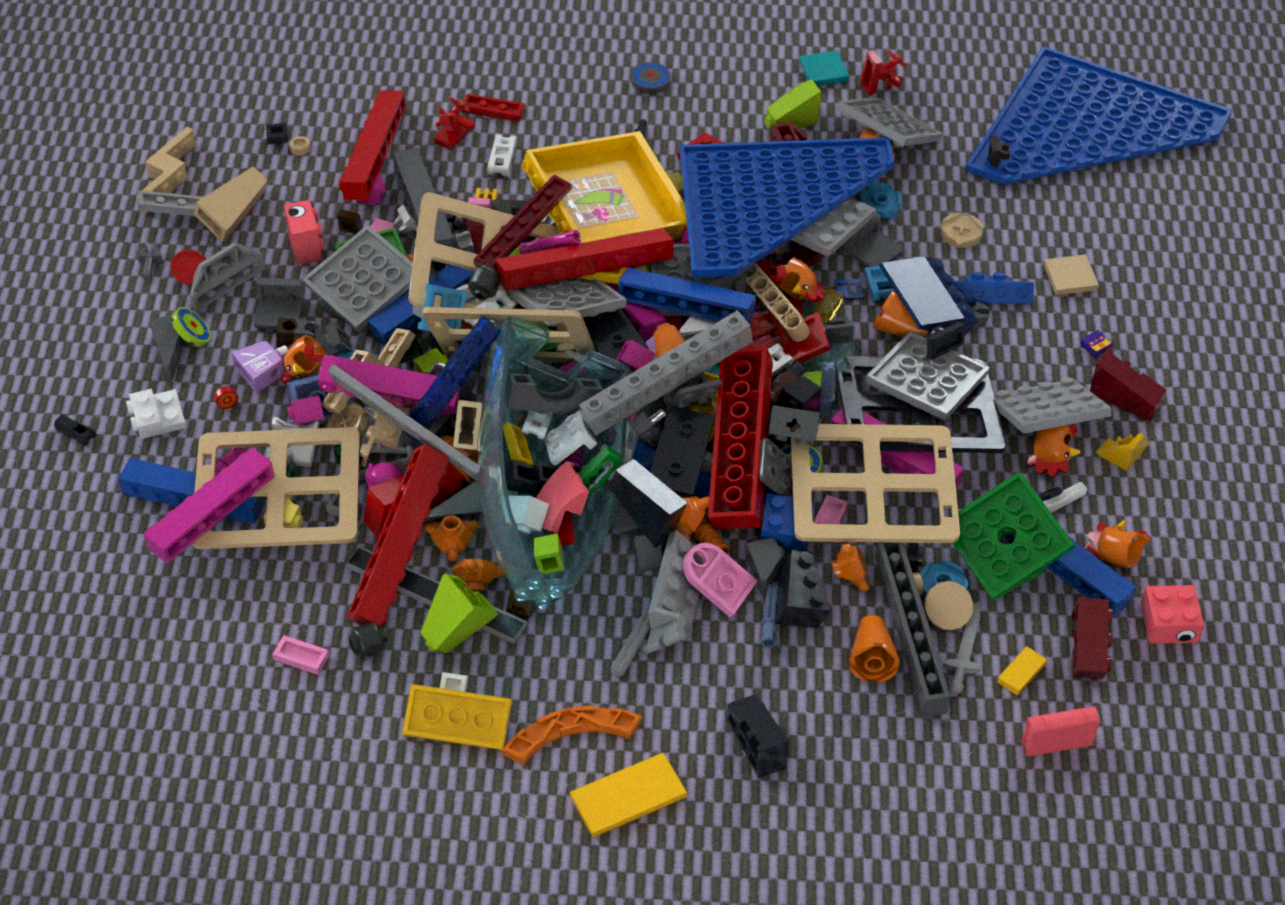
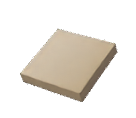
[1044,254,1099,295]

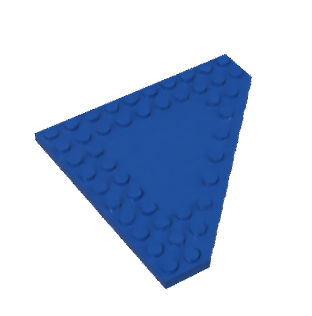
[965,46,1232,185]
[680,137,894,278]

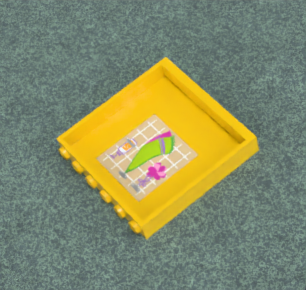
[522,131,687,243]

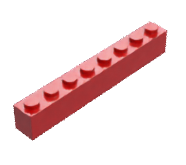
[339,90,406,200]
[496,228,673,291]
[346,444,449,628]

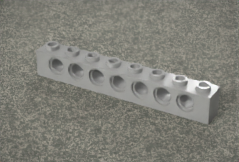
[579,310,753,436]

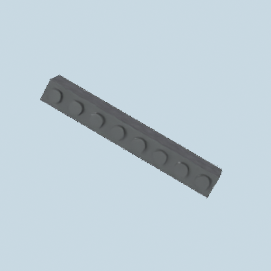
[393,148,458,248]
[875,542,951,717]

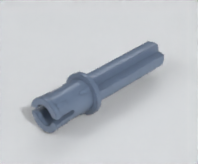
[819,362,836,416]
[760,584,780,648]

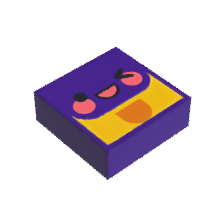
[1080,330,1113,358]

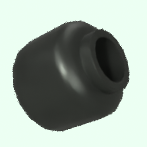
[468,265,501,300]
[348,622,388,658]

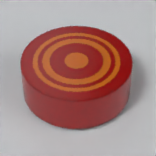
[214,386,238,409]

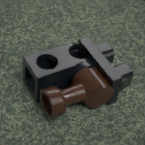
[770,361,807,413]

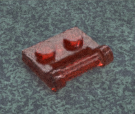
[743,309,790,348]

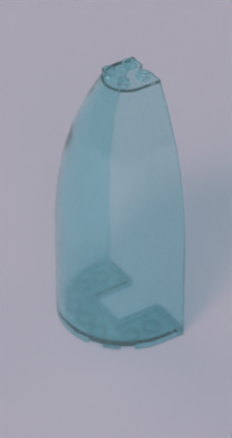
[478,315,630,608]

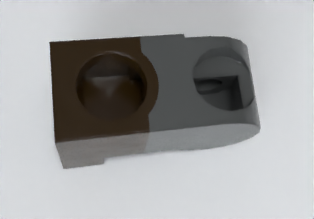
[276,317,319,347]

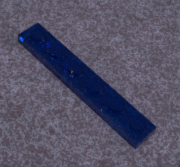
[400,316,502,443]

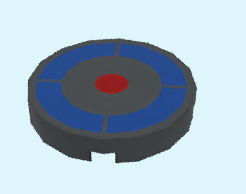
[631,62,671,93]

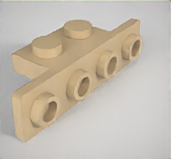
[359,401,410,467]

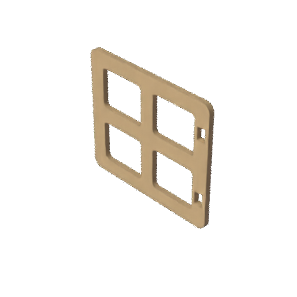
[408,192,560,330]
[422,307,597,363]
[791,424,960,543]
[192,427,360,549]

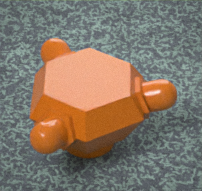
[676,496,709,541]
[425,515,479,562]
[832,544,870,592]
[452,559,506,592]

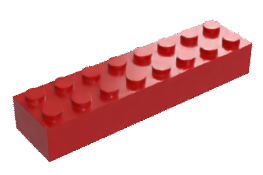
[708,346,773,530]

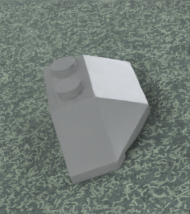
[190,242,265,312]

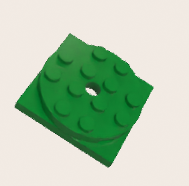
[939,471,1076,602]

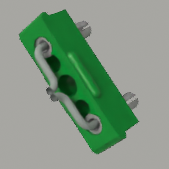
[576,445,623,500]

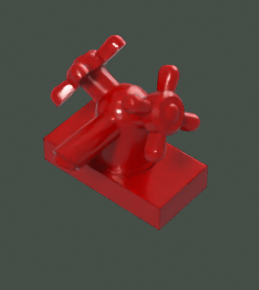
[860,50,907,95]
[434,97,476,150]

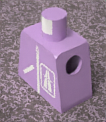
[232,341,288,393]

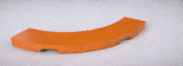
[502,705,642,766]

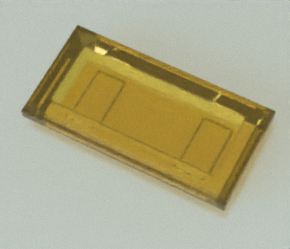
[809,288,845,322]

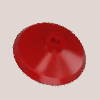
[170,250,207,286]

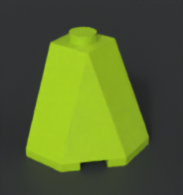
[764,80,821,130]
[421,573,498,653]

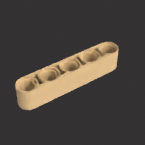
[745,263,810,342]

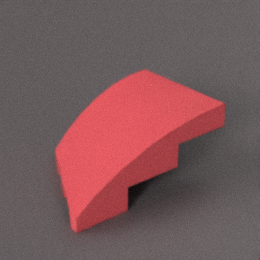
[536,461,589,533]

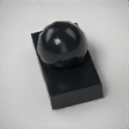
[927,322,965,360]

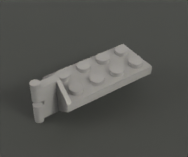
[643,530,702,654]

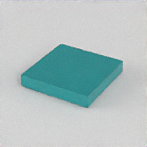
[799,50,849,86]

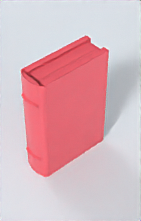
[1021,706,1100,757]

